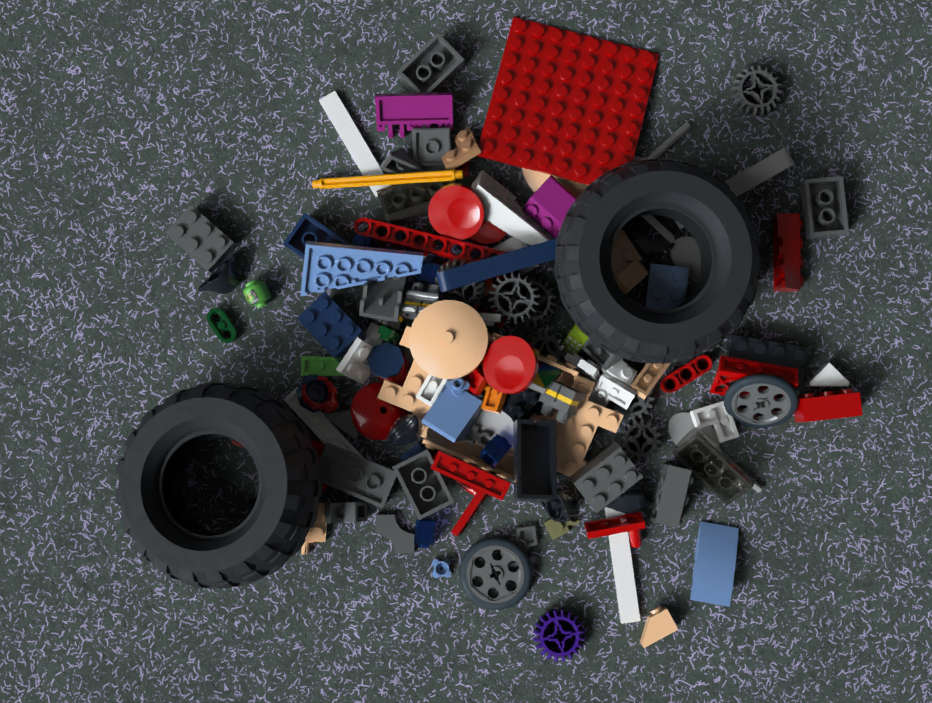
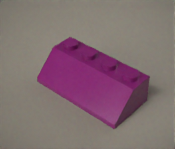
[522,175,577,239]

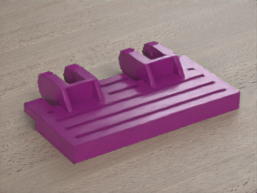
[375,92,453,138]

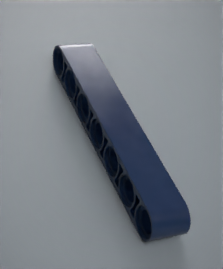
[436,238,557,292]

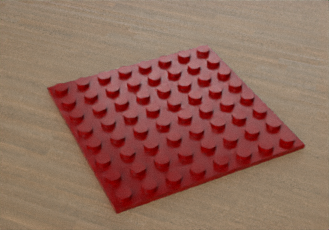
[477,17,659,185]

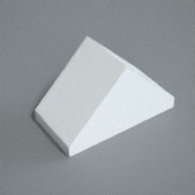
[806,363,849,387]

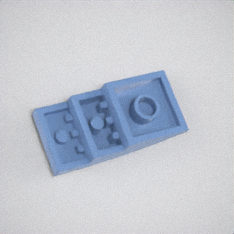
[690,521,739,607]

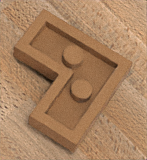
[442,127,482,170]

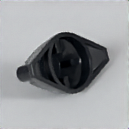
[198,253,242,294]
[387,414,419,446]
[605,485,653,514]
[541,492,580,522]

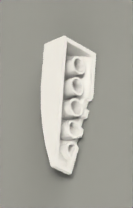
[470,170,555,246]

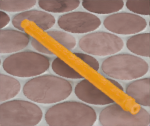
[312,169,464,189]

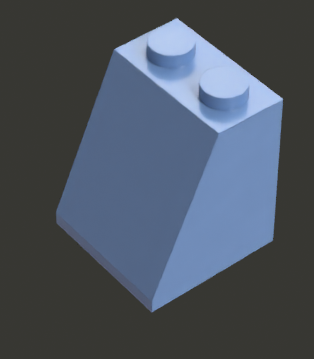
[421,384,483,443]

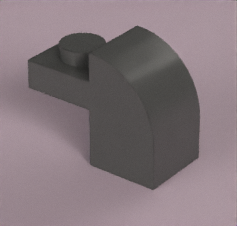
[324,501,368,523]

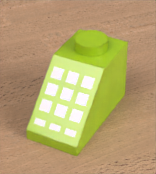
[561,324,589,355]

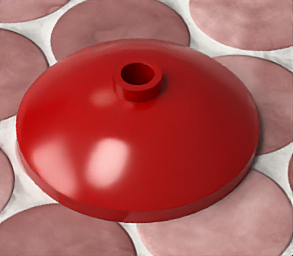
[350,382,407,440]

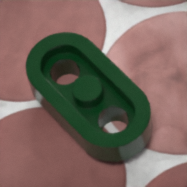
[207,308,237,344]
[378,325,402,347]

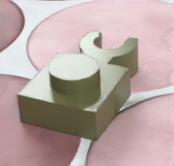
[543,519,580,540]

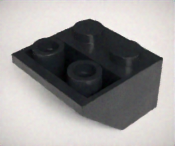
[502,387,543,421]

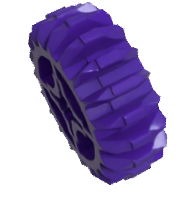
[533,608,585,662]

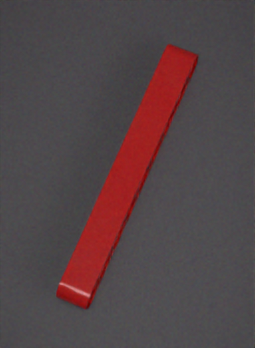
[354,218,519,273]

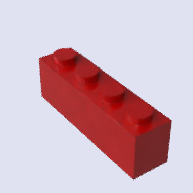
[773,213,803,292]

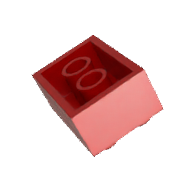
[794,389,863,423]

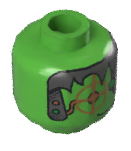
[243,279,271,309]

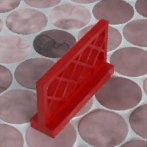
[710,355,798,397]
[430,449,511,501]

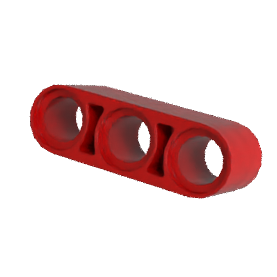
[660,355,712,393]

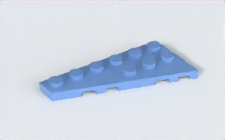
[300,241,423,297]

